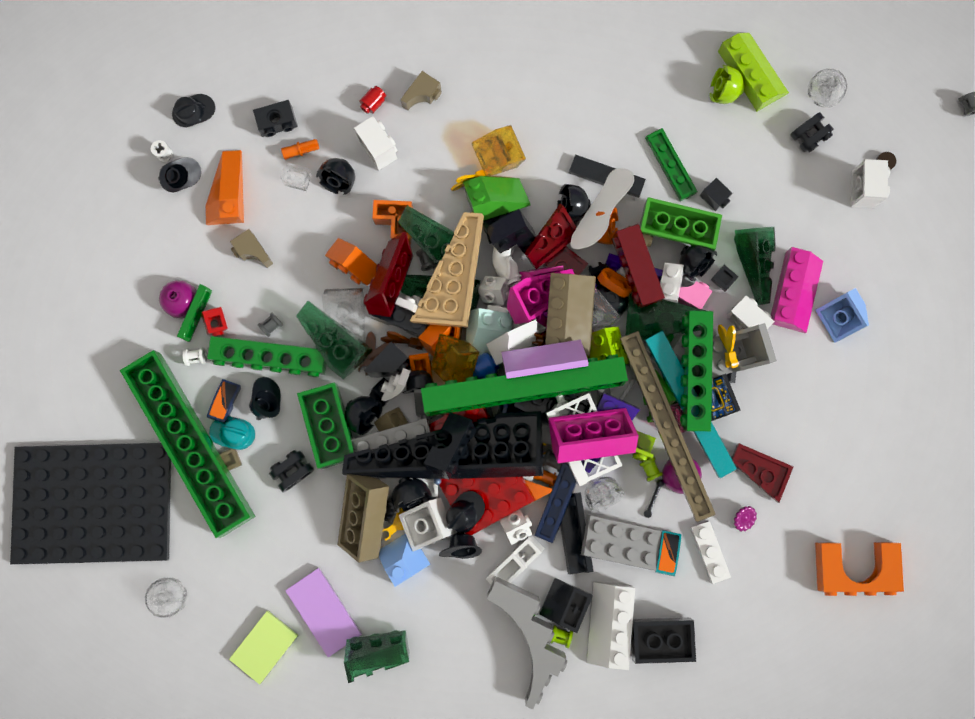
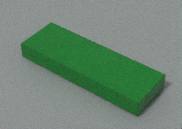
[177,284,212,342]

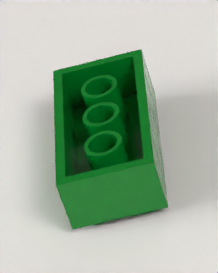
[297,382,355,469]

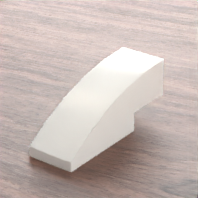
[486,535,545,584]

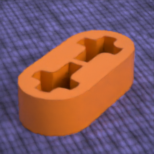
[598,268,632,297]

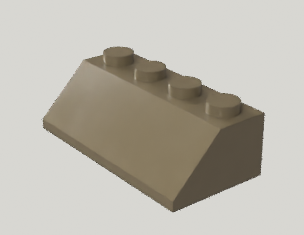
[545,273,596,355]
[337,474,389,563]

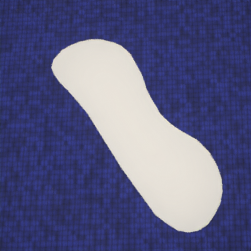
[570,168,634,249]

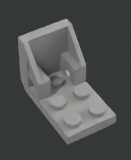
[692,323,777,379]

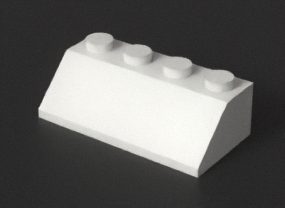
[586,582,635,670]

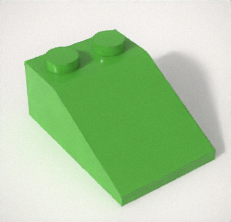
[463,176,531,221]

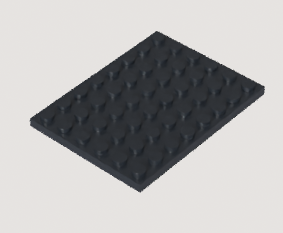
[10,443,171,565]

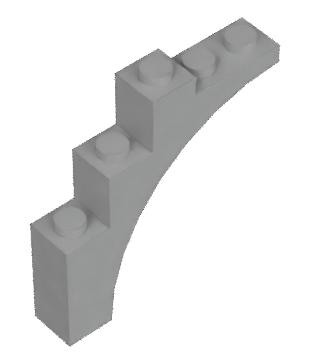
[487,576,567,709]

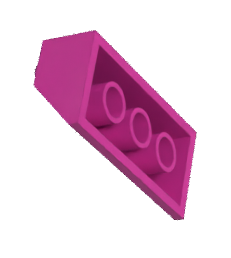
[771,247,823,333]
[549,408,639,463]

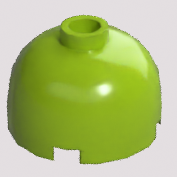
[710,65,745,104]

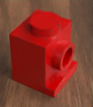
[201,307,228,337]

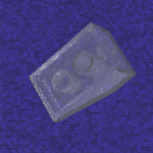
[322,288,365,351]

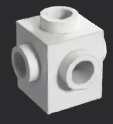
[478,276,509,305]
[499,510,532,545]

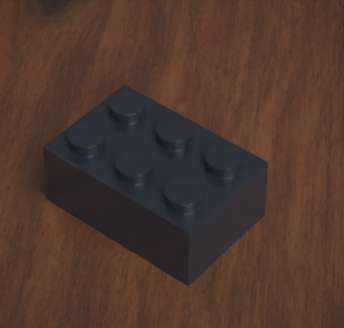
[631,618,696,664]

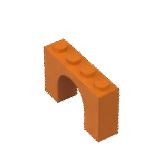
[815,542,904,596]

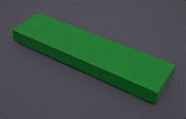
[645,128,698,202]

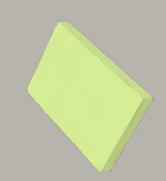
[229,611,298,685]

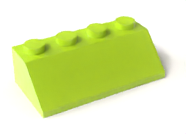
[718,33,789,111]

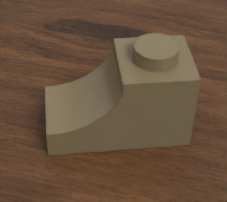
[400,71,442,110]
[230,229,273,268]

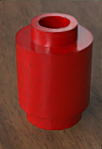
[359,86,386,114]

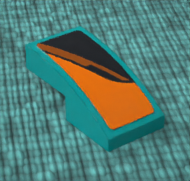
[655,530,682,576]

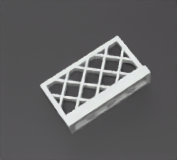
[545,393,622,486]

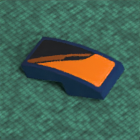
[207,379,241,424]

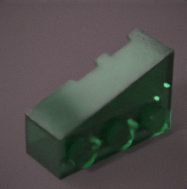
[344,630,410,683]

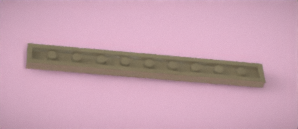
[620,331,716,522]

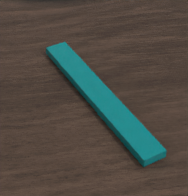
[644,331,737,478]

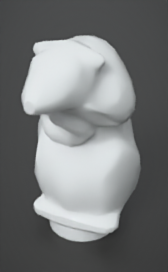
[492,245,522,287]

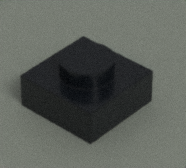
[711,264,739,292]

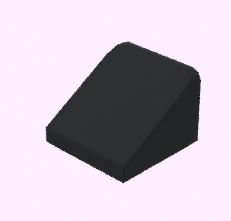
[369,377,389,407]

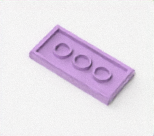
[501,340,588,379]
[285,568,362,657]

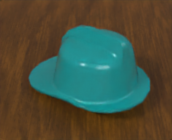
[209,416,255,450]

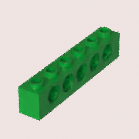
[680,311,713,432]
[207,336,328,377]

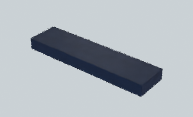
[534,463,577,543]

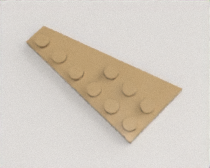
[410,212,484,328]

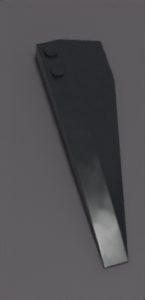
[342,411,543,479]

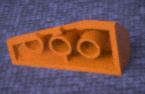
[205,150,244,225]

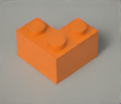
[372,200,413,244]
[325,238,377,286]

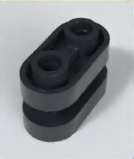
[790,112,834,153]
[269,450,314,493]

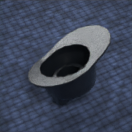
[172,94,216,128]
[158,157,201,193]
[402,370,434,394]
[249,377,281,420]
[446,491,485,533]
[439,532,482,559]

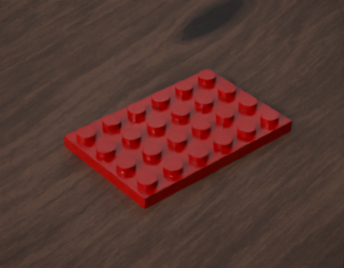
[429,408,535,535]

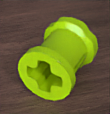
[639,457,663,482]
[551,625,573,649]

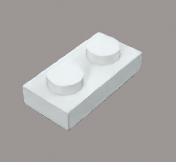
[660,262,684,303]

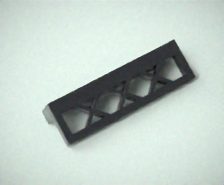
[560,492,594,575]

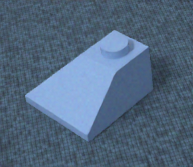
[815,288,869,343]
[379,534,430,587]

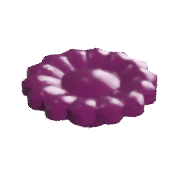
[734,506,757,531]

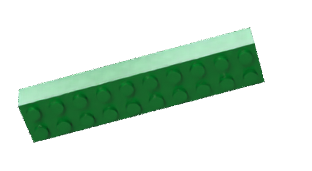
[120,350,256,538]
[421,354,628,417]

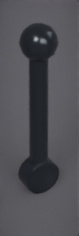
[644,479,664,518]

